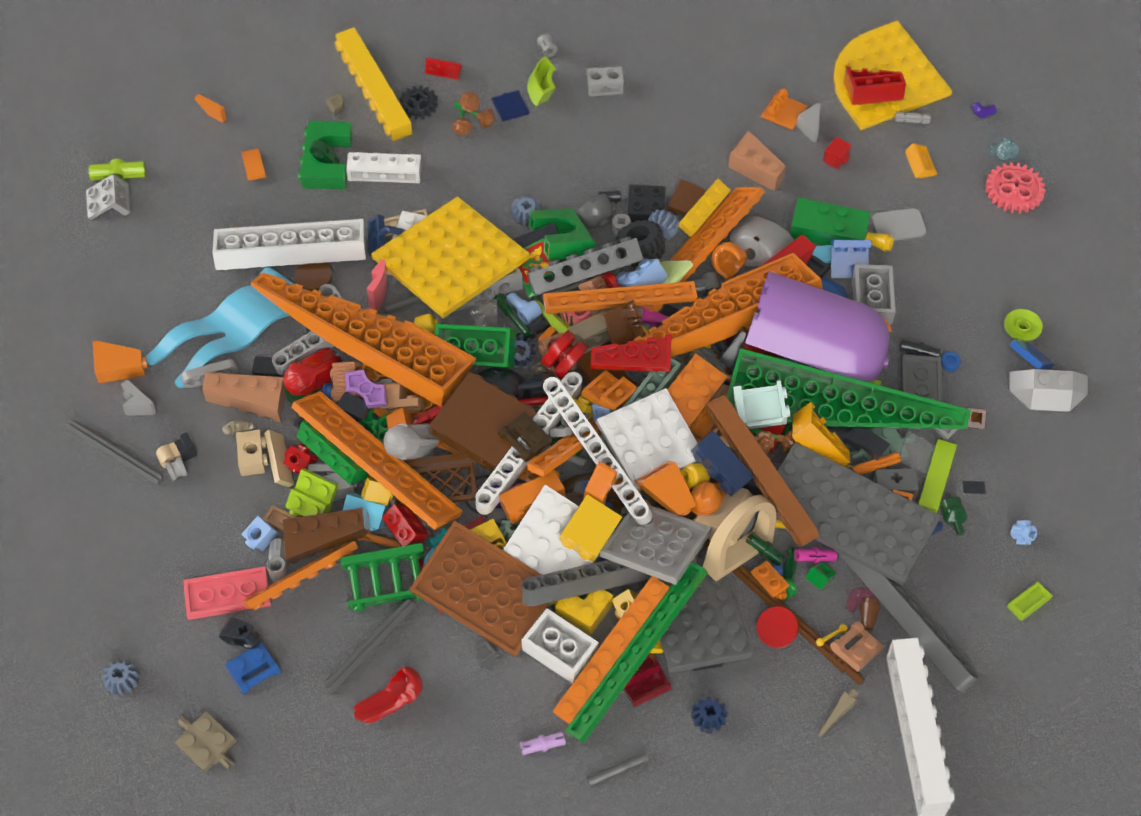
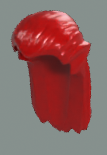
[283,347,342,396]
[353,666,423,724]

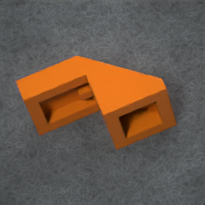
[583,461,617,505]

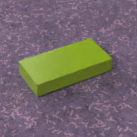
[1007,581,1052,622]

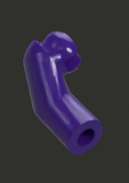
[972,102,997,118]

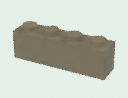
[569,306,643,354]

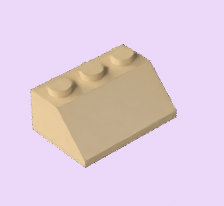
[694,488,755,547]

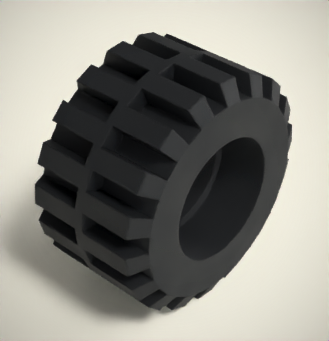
[616,220,666,267]

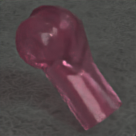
[846,587,872,612]

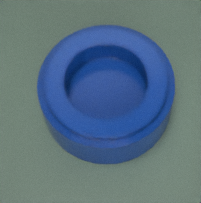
[941,352,961,371]

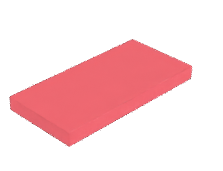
[183,566,271,620]

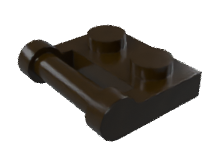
[498,412,552,462]

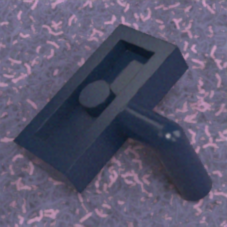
[368,215,405,256]

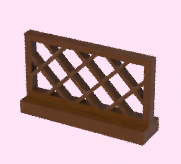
[396,453,477,504]

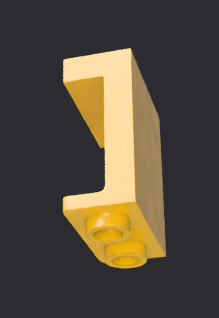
[558,494,622,562]

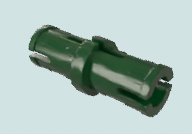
[746,532,785,565]

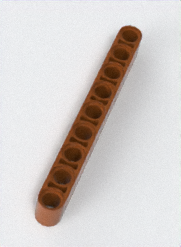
[705,395,819,547]

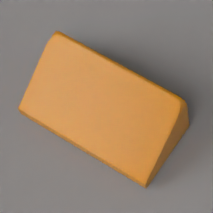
[905,143,937,178]

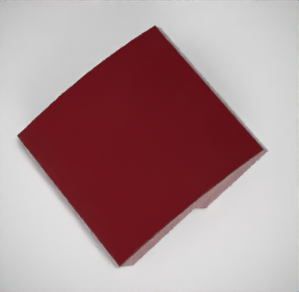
[623,653,672,707]

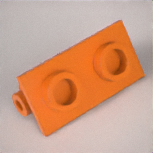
[750,560,790,600]

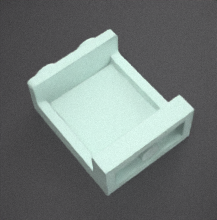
[733,381,790,429]

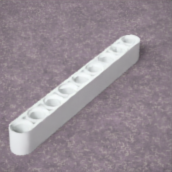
[476,372,582,515]
[543,377,652,525]

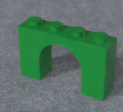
[298,121,353,190]
[529,208,595,261]
[296,420,371,485]

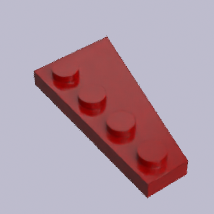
[591,334,672,372]

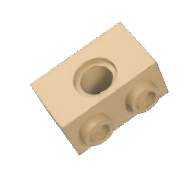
[236,429,268,476]

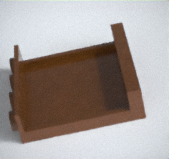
[429,372,536,472]

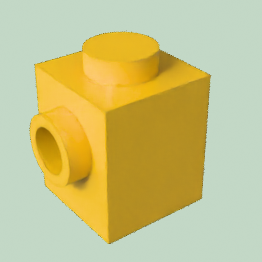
[361,476,394,506]

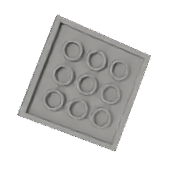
[600,504,711,585]

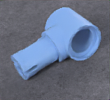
[507,292,542,325]

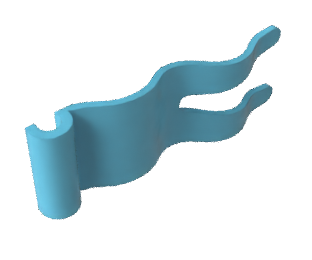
[146,267,293,388]

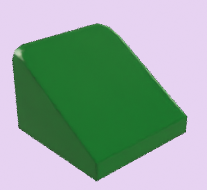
[806,561,837,590]

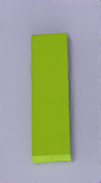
[918,439,957,513]

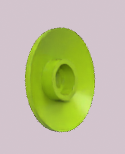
[1004,309,1043,341]

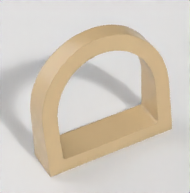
[702,495,776,582]

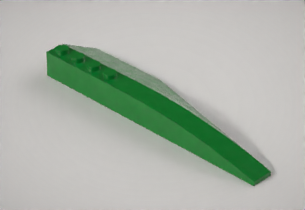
[727,349,971,429]

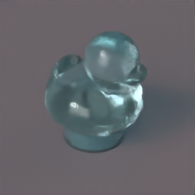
[988,138,1019,160]

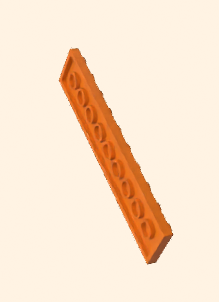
[639,187,765,312]
[291,391,462,530]

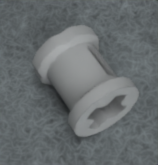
[537,34,558,57]

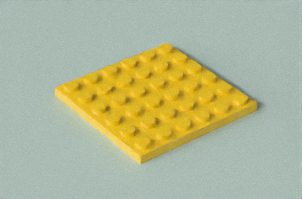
[371,196,530,319]

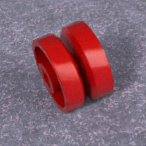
[540,329,589,380]

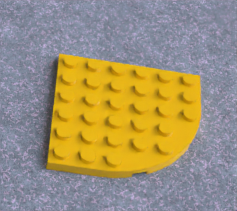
[833,20,952,130]

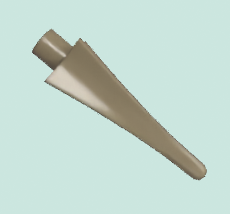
[818,689,858,736]

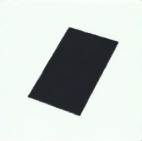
[963,481,986,494]

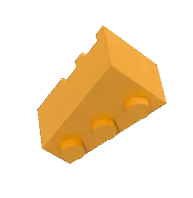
[792,402,850,467]

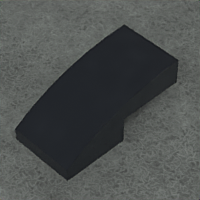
[843,426,890,460]

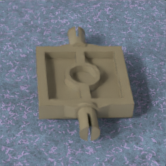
[174,711,237,773]

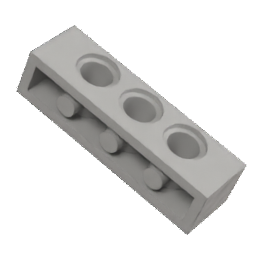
[453,267,523,313]

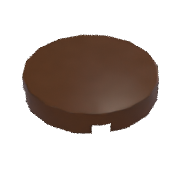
[295,262,333,292]

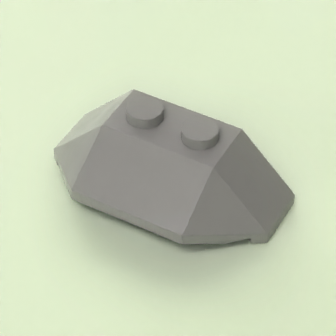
[1009,369,1088,412]

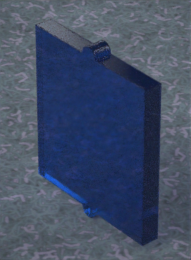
[491,90,529,122]

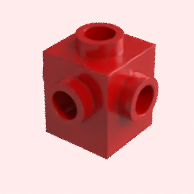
[283,443,318,474]

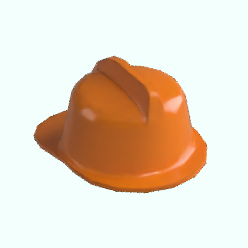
[691,480,726,516]

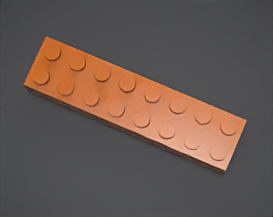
[609,354,728,499]

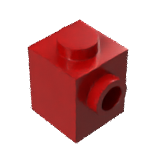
[823,137,852,169]

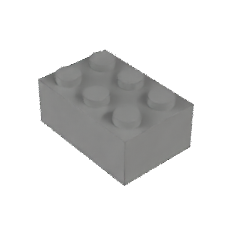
[852,264,896,325]

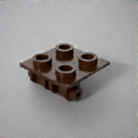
[603,300,646,345]

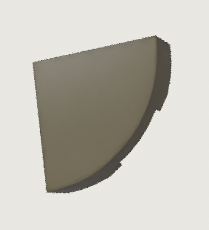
[325,93,343,115]

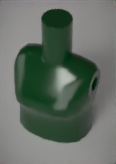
[940,497,967,536]

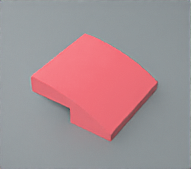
[367,259,388,311]

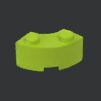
[527,56,557,106]

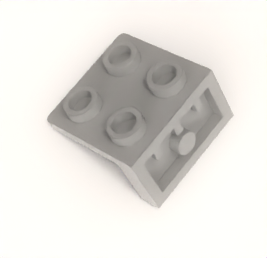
[86,174,131,220]

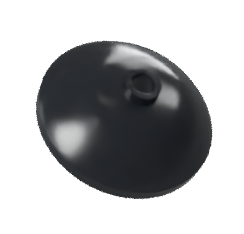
[476,367,526,398]

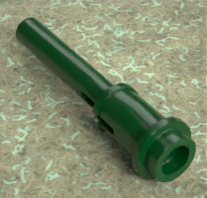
[493,294,531,337]

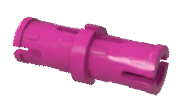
[794,547,837,563]

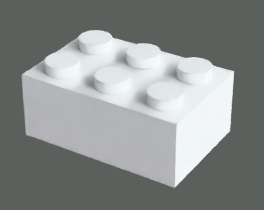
[522,609,598,684]

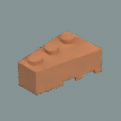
[728,131,786,191]

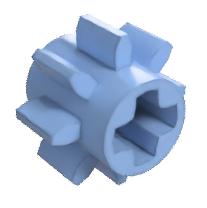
[1011,520,1037,545]

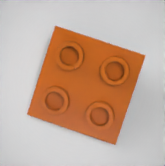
[761,88,808,130]

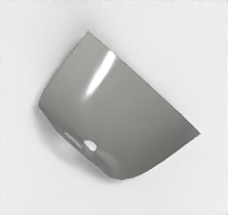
[730,216,794,267]

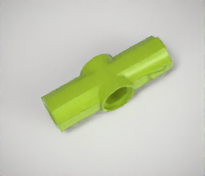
[89,159,147,181]

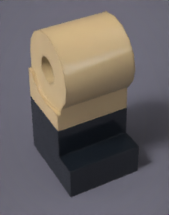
[156,432,197,468]

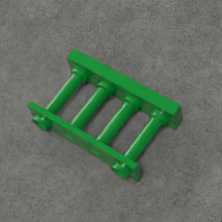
[340,543,424,612]

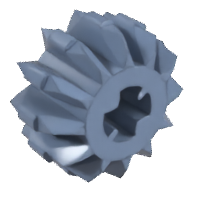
[511,195,542,227]
[648,209,679,239]
[101,658,139,696]

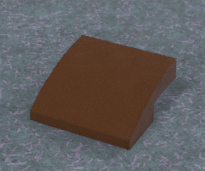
[668,179,707,215]

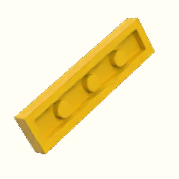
[679,178,731,237]

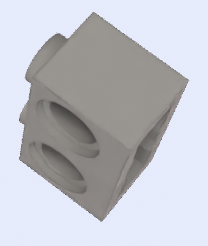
[586,66,624,96]

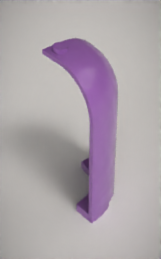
[745,271,890,382]

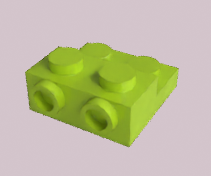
[285,469,339,517]

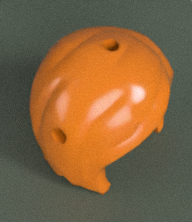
[711,242,747,280]

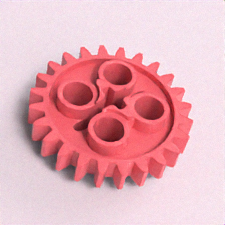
[985,162,1046,214]

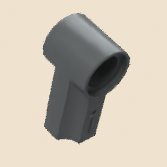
[685,272,720,297]

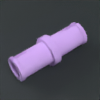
[520,731,565,756]

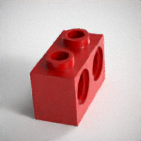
[382,504,430,547]

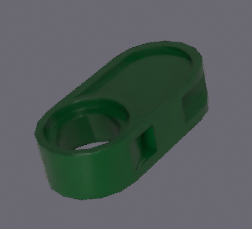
[309,140,340,164]

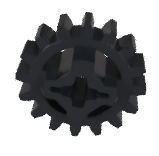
[399,85,438,120]

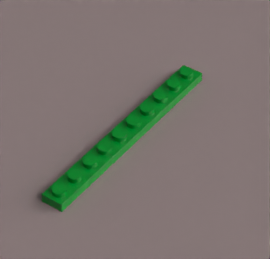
[565,562,708,744]

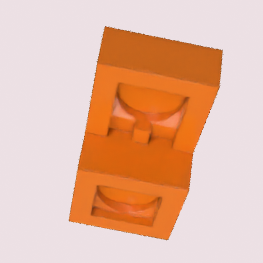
[241,148,266,181]

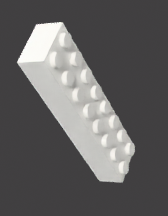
[212,219,366,270]
[886,638,954,816]

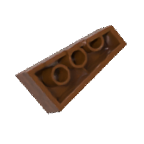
[283,508,370,564]

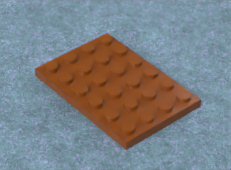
[409,520,550,658]

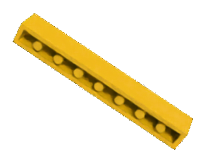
[334,27,412,141]

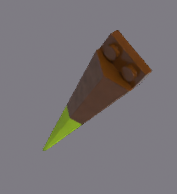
[534,298,636,386]

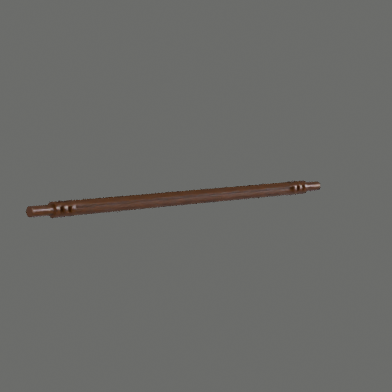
[642,490,865,686]

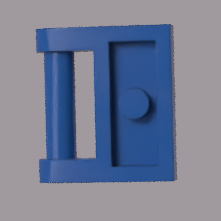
[225,642,281,695]

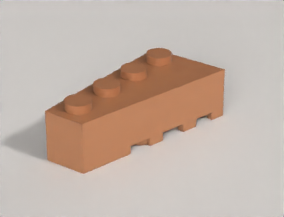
[202,372,285,423]

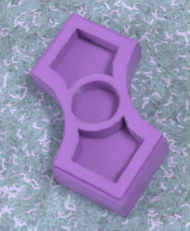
[345,370,388,409]

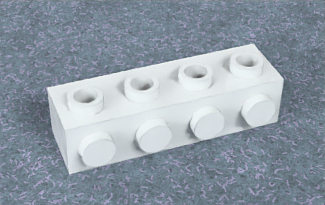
[346,152,422,183]

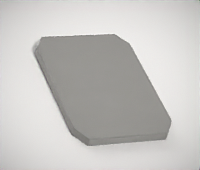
[871,208,927,241]

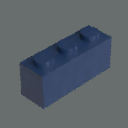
[691,431,754,497]

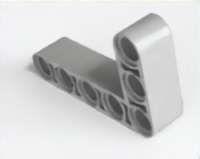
[272,284,343,376]

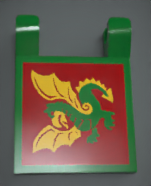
[518,238,554,300]

